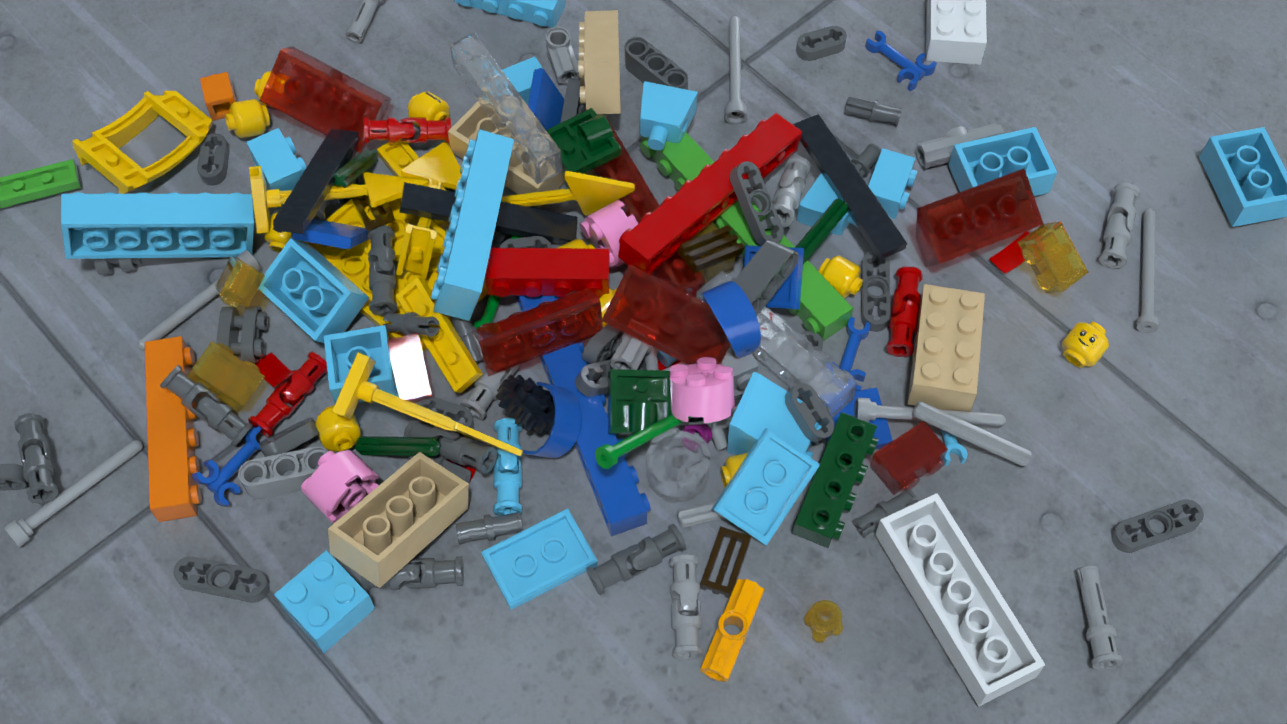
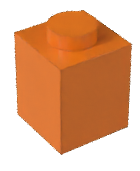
[200,72,237,121]

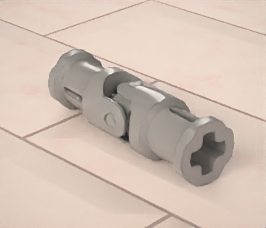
[773,155,811,227]
[1099,183,1140,269]
[460,331,532,420]
[670,554,703,660]

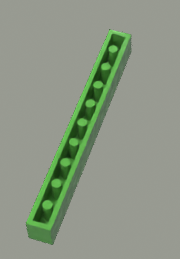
[640,132,853,342]

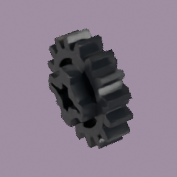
[496,375,555,434]

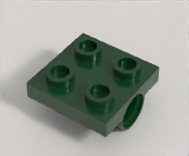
[541,108,622,174]
[608,369,673,435]

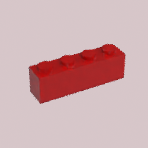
[485,248,610,298]

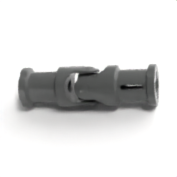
[368,225,397,316]
[159,365,253,447]
[14,413,58,504]
[404,418,497,474]
[586,524,686,595]
[361,556,464,591]

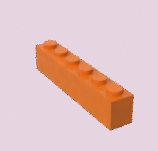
[145,336,202,522]

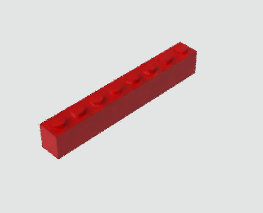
[618,113,802,278]

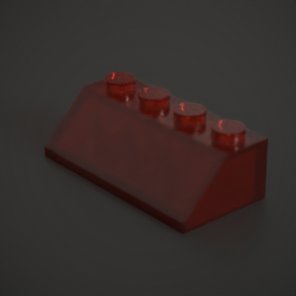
[259,46,392,153]
[916,168,1044,267]
[601,263,731,365]
[472,288,603,376]

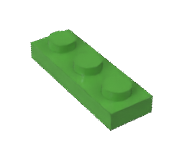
[0,159,81,209]

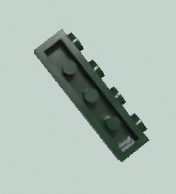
[792,412,879,548]

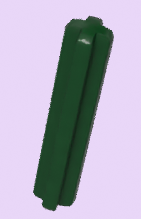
[333,149,378,187]
[795,198,848,264]
[355,436,441,456]

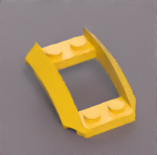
[72,91,213,194]

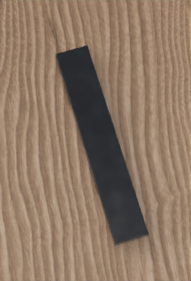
[793,114,907,260]
[273,128,359,234]
[399,182,577,245]

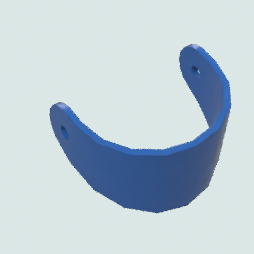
[701,281,761,358]
[522,382,582,458]

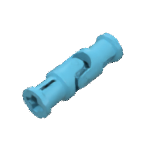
[493,418,522,516]

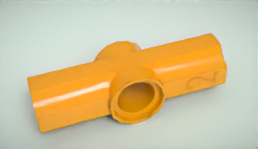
[700,579,765,682]

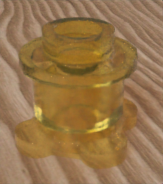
[804,600,843,643]

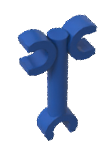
[865,31,937,91]
[818,317,871,392]
[192,427,266,506]

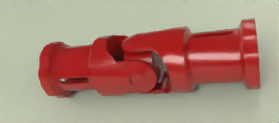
[364,117,451,143]
[886,266,923,357]
[248,351,328,438]

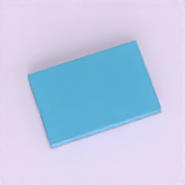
[712,428,820,546]
[481,508,598,610]

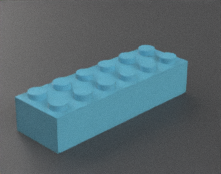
[430,129,514,321]
[61,192,254,259]

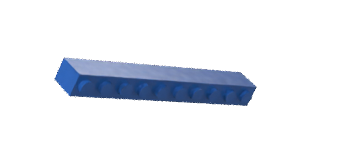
[515,295,651,537]

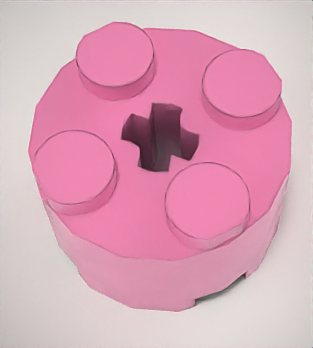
[580,200,638,269]
[670,357,735,423]
[301,450,379,524]

